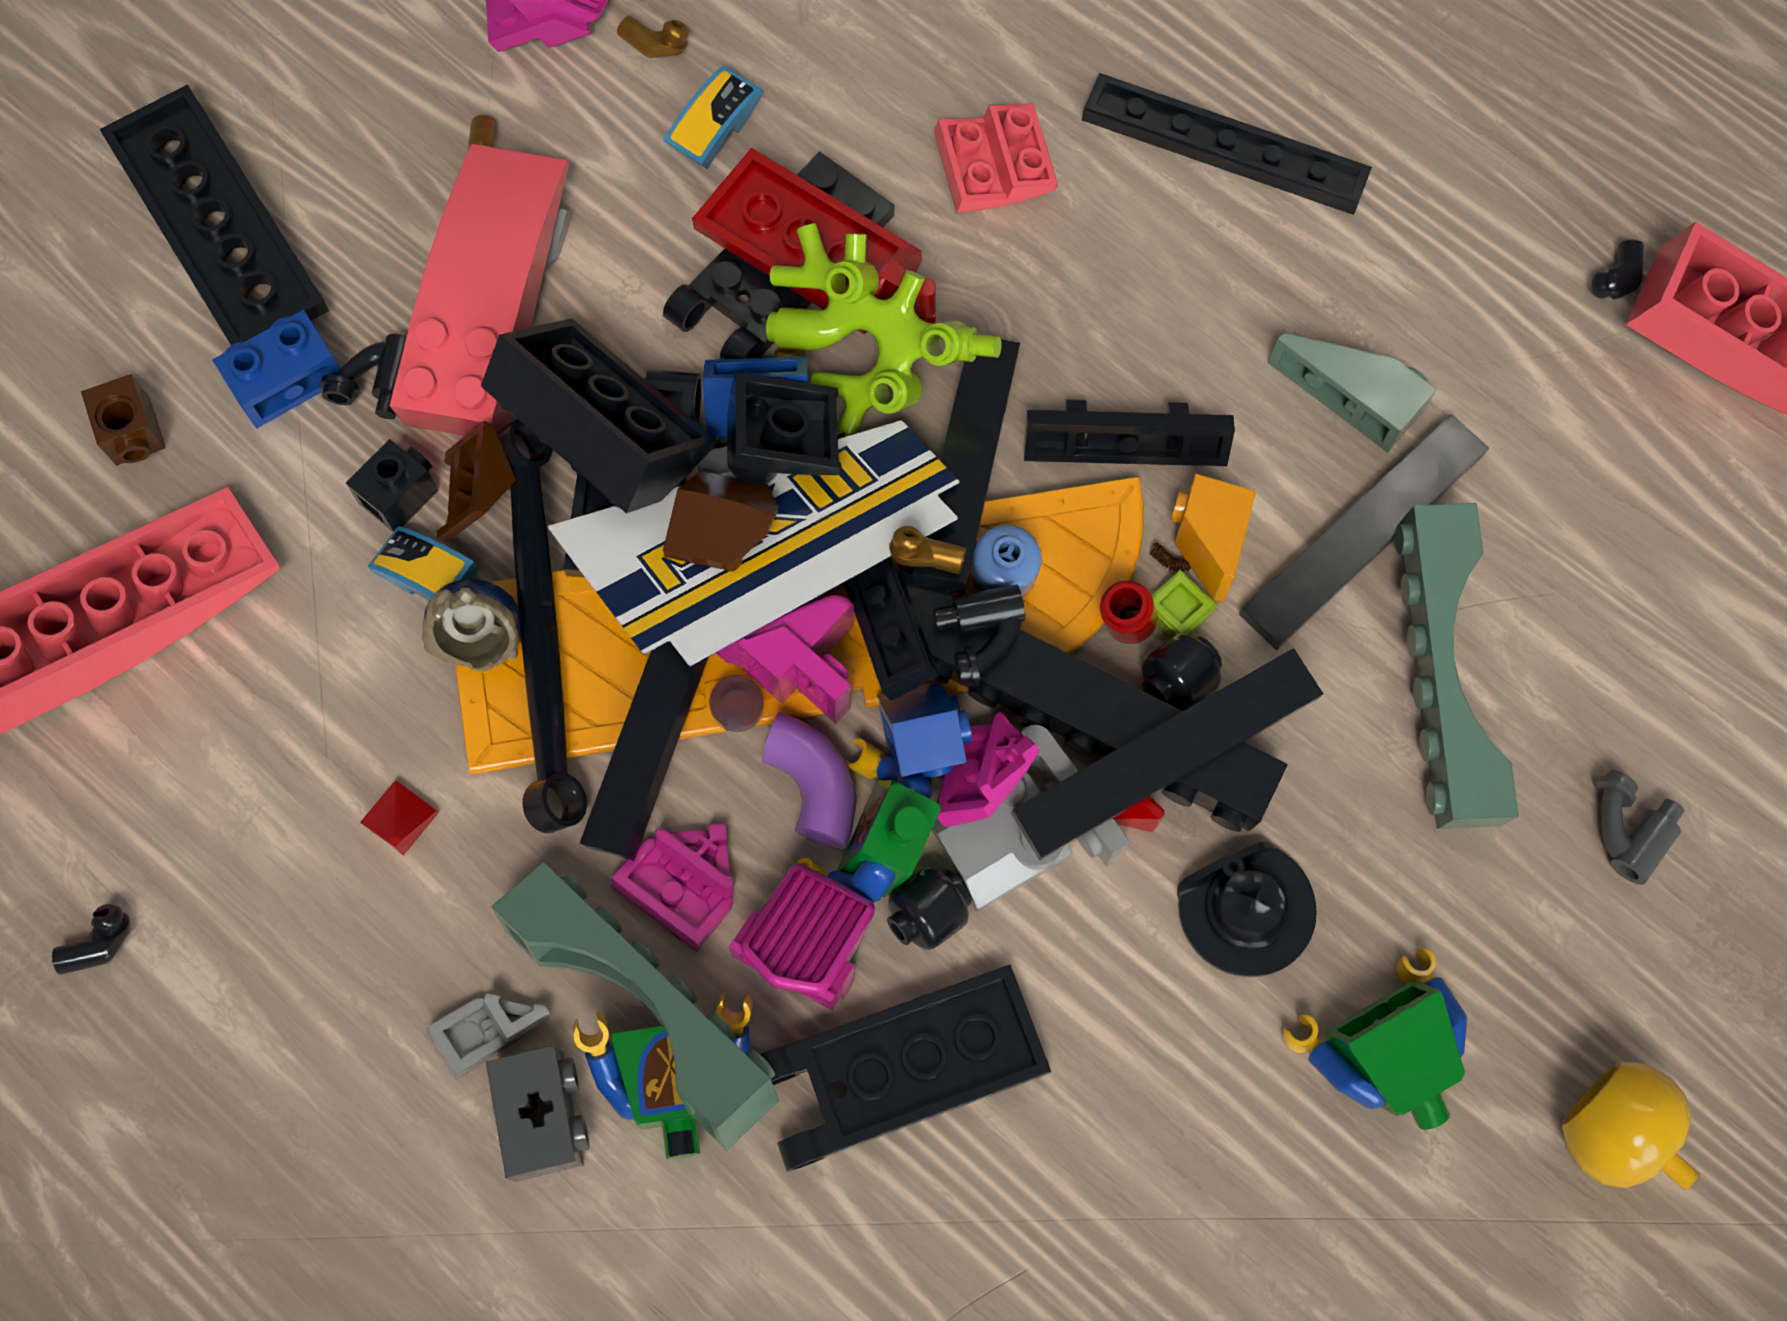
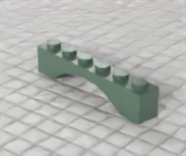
[1395,503,1519,829]
[491,862,779,1151]

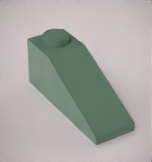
[1268,332,1437,453]

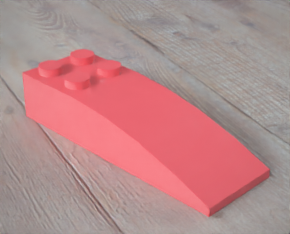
[390,144,569,436]
[1626,222,1787,415]
[0,487,280,735]

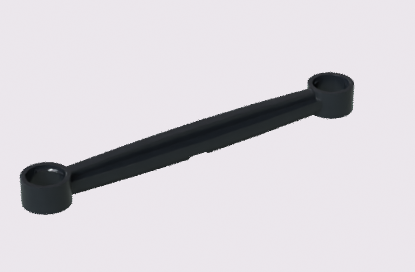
[496,419,587,834]

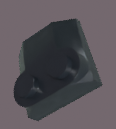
[727,372,842,484]

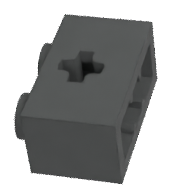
[486,1045,590,1182]

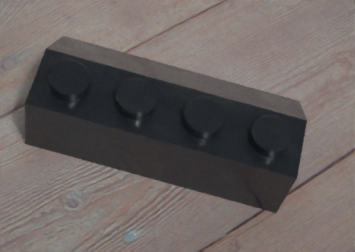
[481,318,717,514]

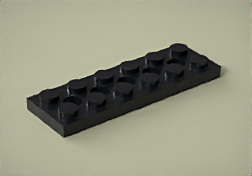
[99,84,329,345]

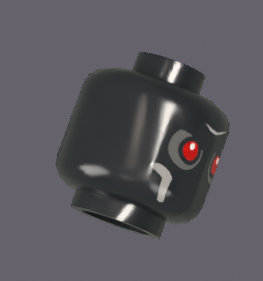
[1142,633,1222,711]
[887,866,971,950]

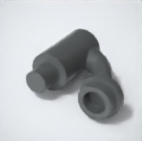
[1595,770,1685,885]

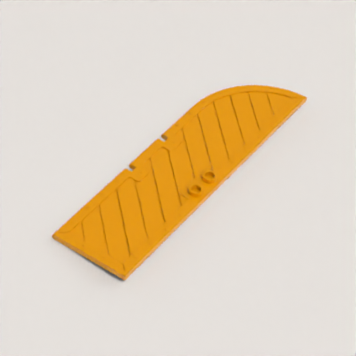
[455,477,1144,775]

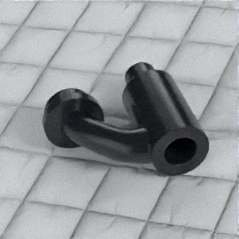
[320,334,407,419]
[933,584,1025,687]

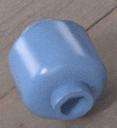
[971,525,1042,596]

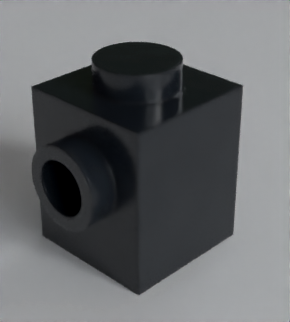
[346,439,438,532]

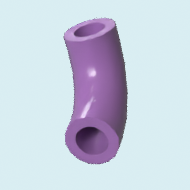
[762,712,857,849]

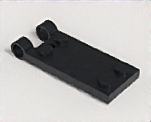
[663,151,895,359]
[760,964,1052,1172]

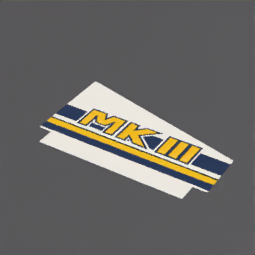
[548,420,959,666]

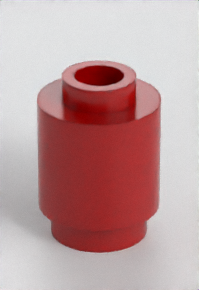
[1100,581,1158,644]

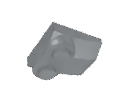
[932,772,1073,911]

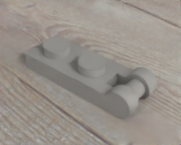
[1021,725,1130,866]

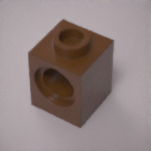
[81,374,166,466]

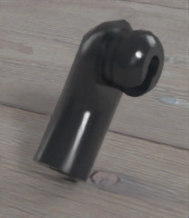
[1592,240,1644,300]
[52,904,130,975]

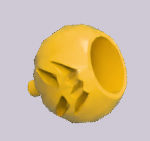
[1561,1061,1700,1190]

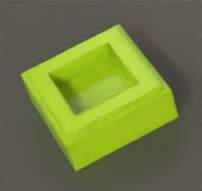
[1152,570,1218,637]

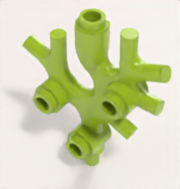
[766,223,1001,436]

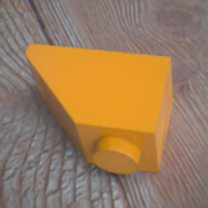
[1170,474,1256,603]

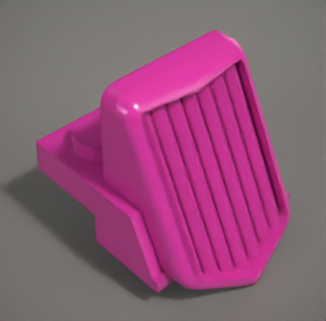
[486,0,609,52]
[716,595,854,724]
[729,864,875,1011]

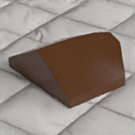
[436,421,516,543]
[663,471,779,572]

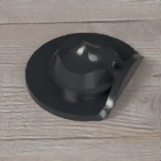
[1177,841,1317,977]

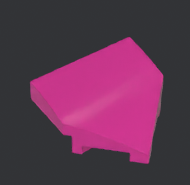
[937,712,1040,827]
[611,824,734,952]

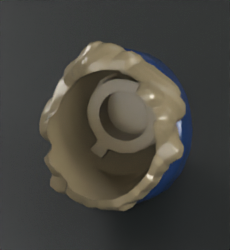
[422,579,522,671]

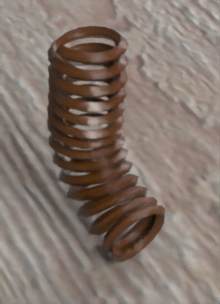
[1150,542,1192,572]

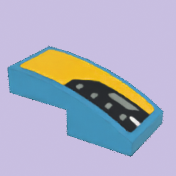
[663,65,764,169]
[367,526,479,600]

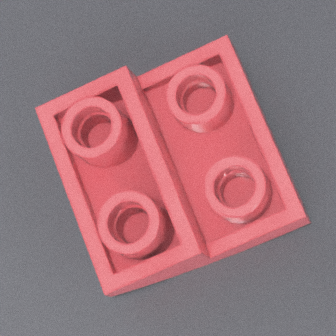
[934,103,1058,213]

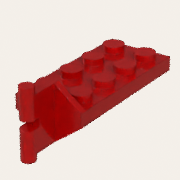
[692,148,936,334]

